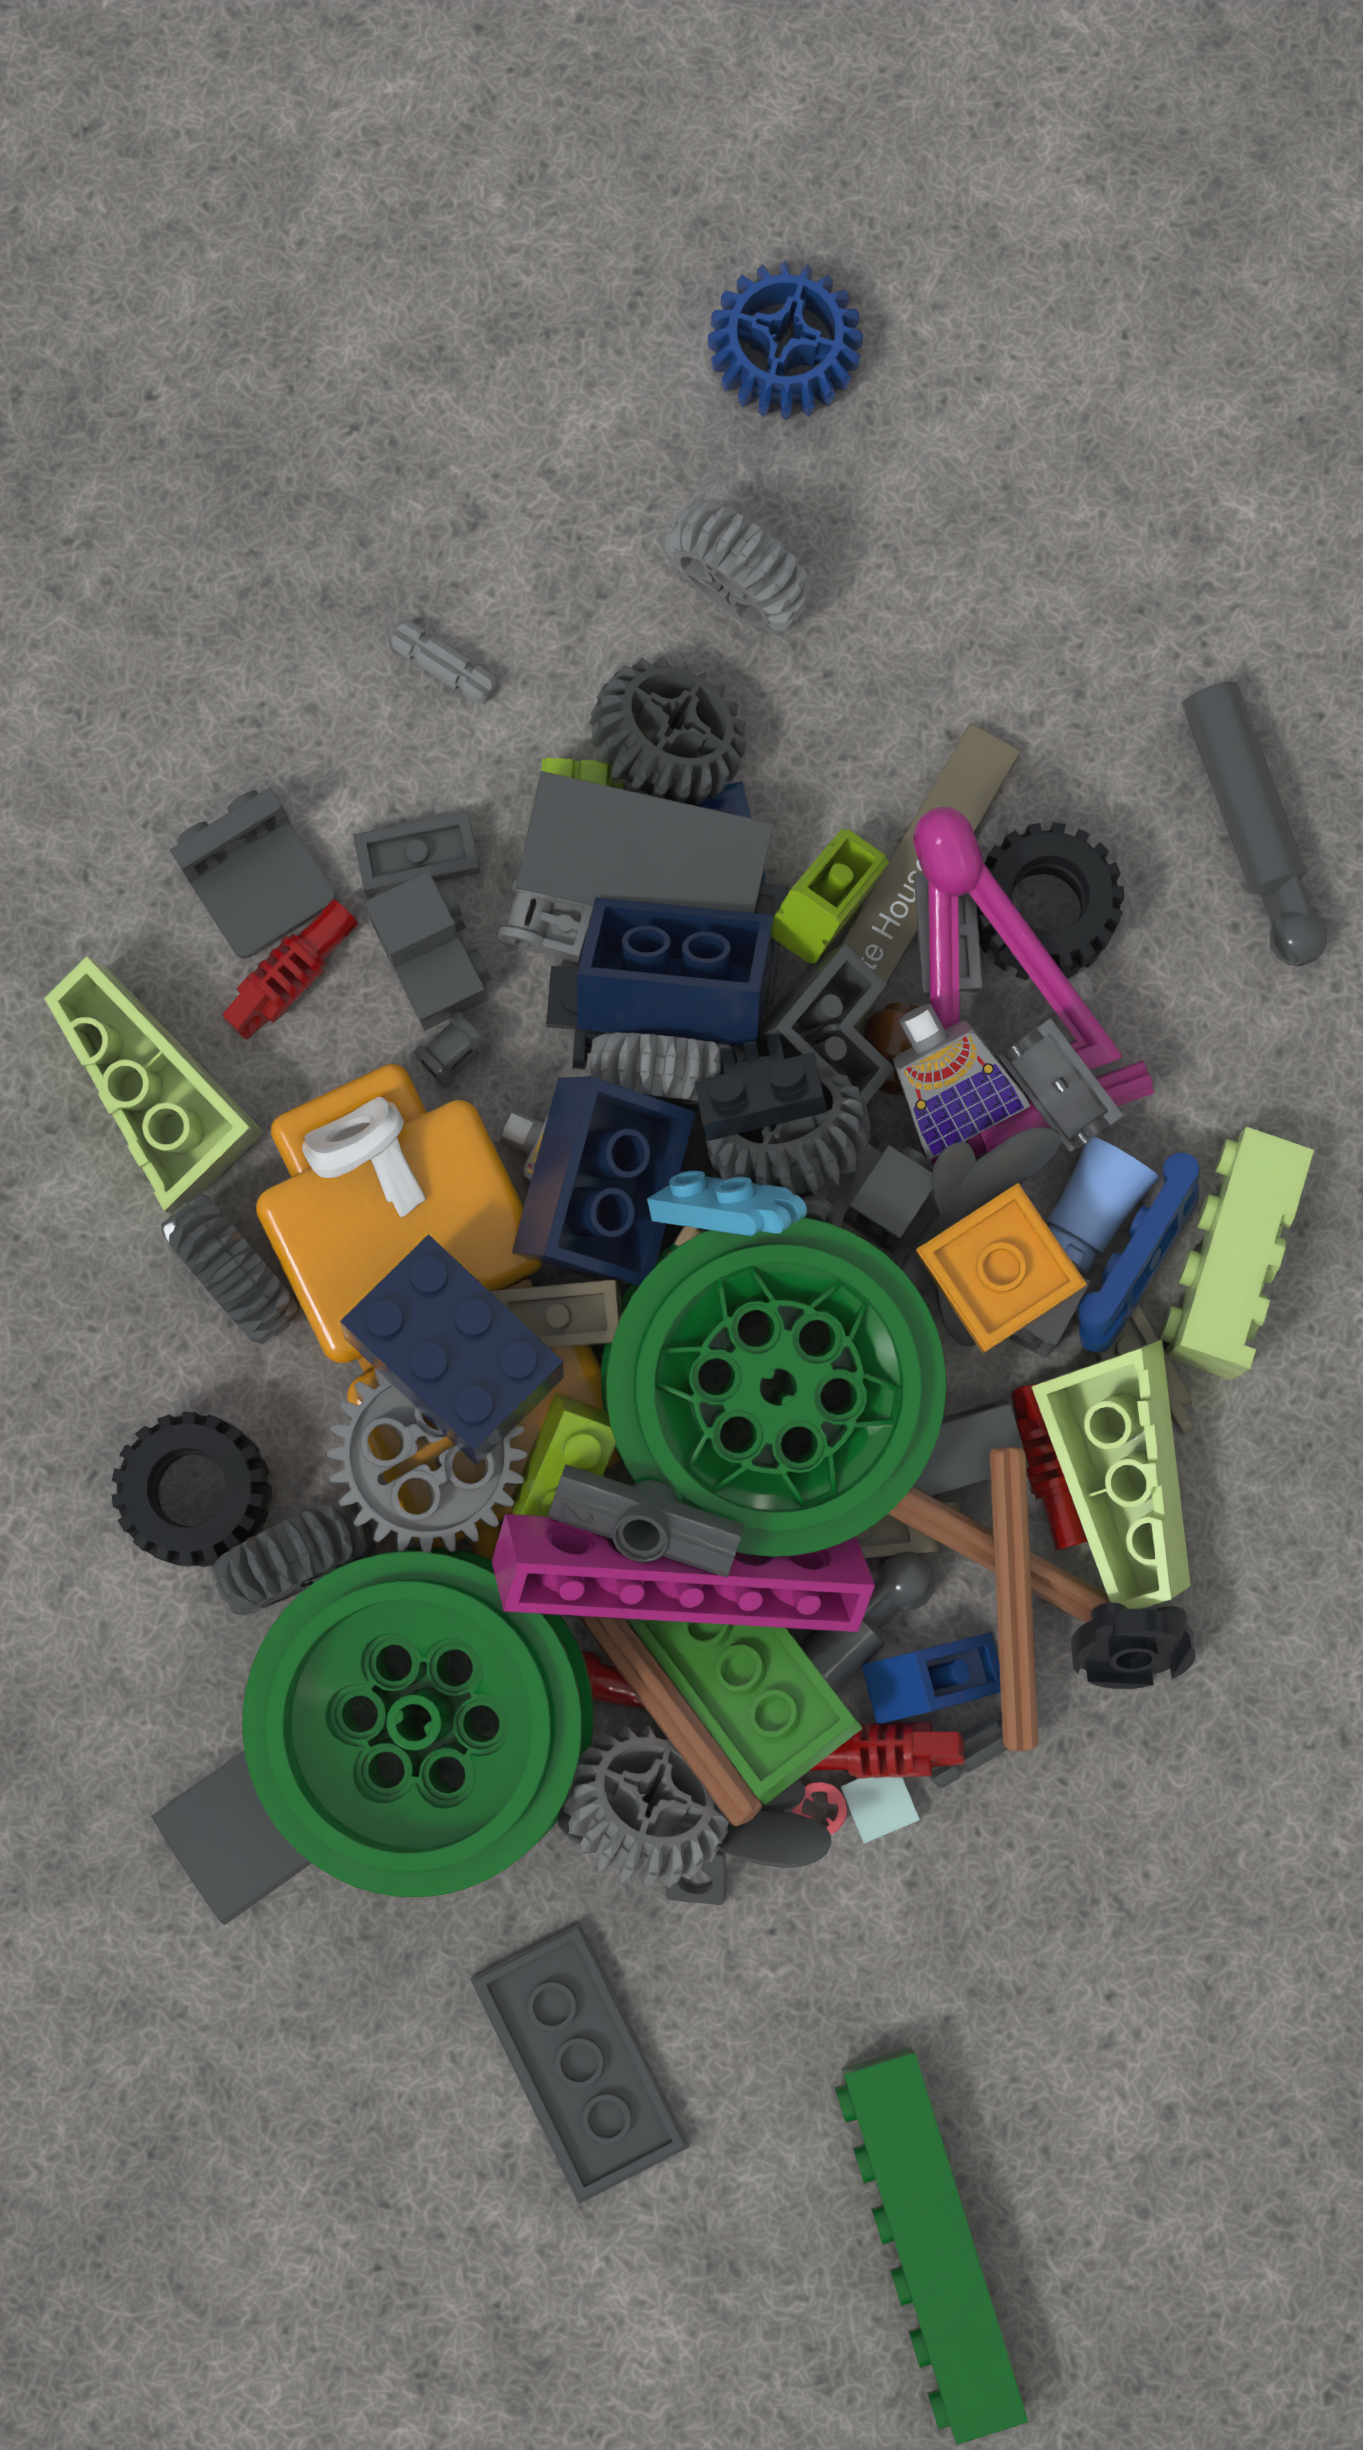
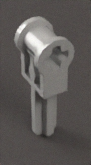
[497,880,593,963]

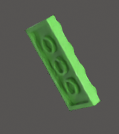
[627,1619,863,1805]

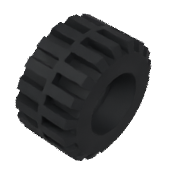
[977,822,1125,980]
[111,1412,272,1567]

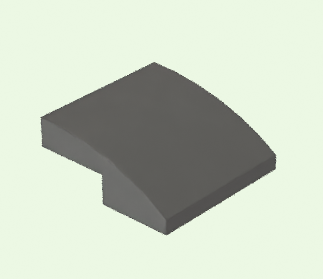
[151,1751,312,1925]

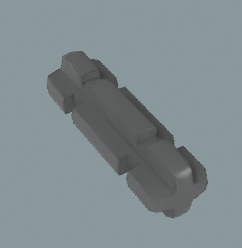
[930,1712,1008,1788]

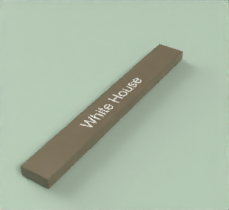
[841,723,1021,1032]

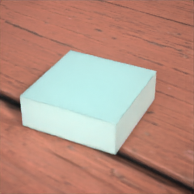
[840,1777,920,1843]

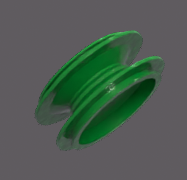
[601,1217,946,1557]
[242,1547,594,1897]

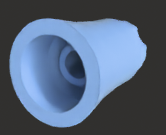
[1046,1136,1159,1273]

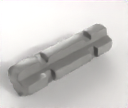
[391,620,497,705]

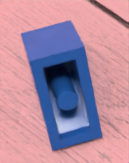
[862,1632,1001,1724]

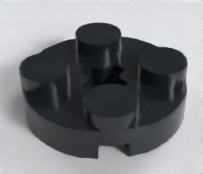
[1071,1603,1195,1689]

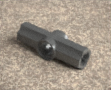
[548,1464,745,1578]

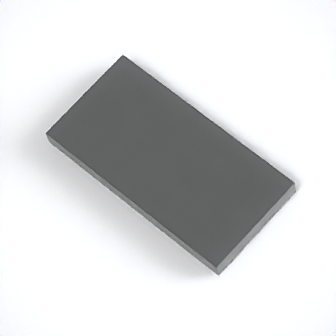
[515,771,774,913]
[470,1922,689,2204]

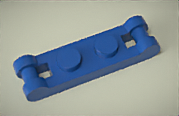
[1078,1153,1199,1353]

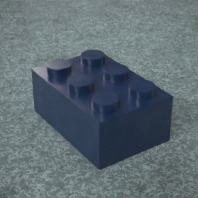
[577,897,773,1046]
[512,1076,695,1287]
[340,1234,564,1465]

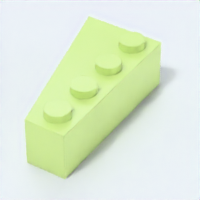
[44,956,265,1213]
[1159,1127,1314,1380]
[1032,1339,1191,1610]

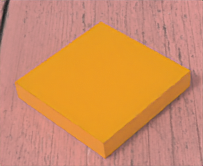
[915,1183,1087,1354]

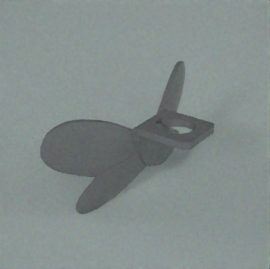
[900,1127,1061,1347]
[558,1779,832,1905]

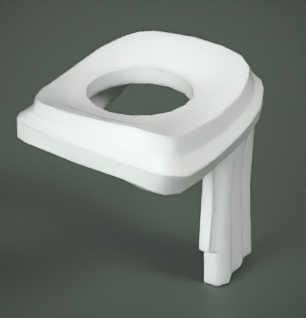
[302,1097,426,1218]

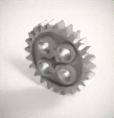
[325,1369,527,1552]

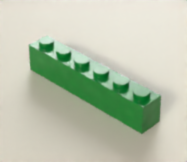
[834,2047,1028,2445]

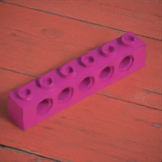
[492,1514,875,1632]

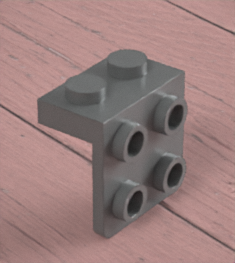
[170,787,336,959]

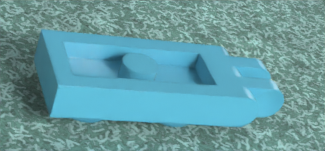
[647,1171,807,1236]

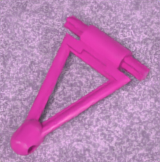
[913,807,1154,1172]

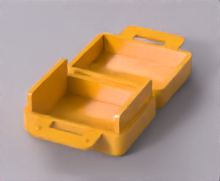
[256,1063,621,1560]

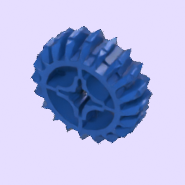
[708,261,863,420]

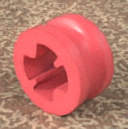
[792,1782,847,1835]

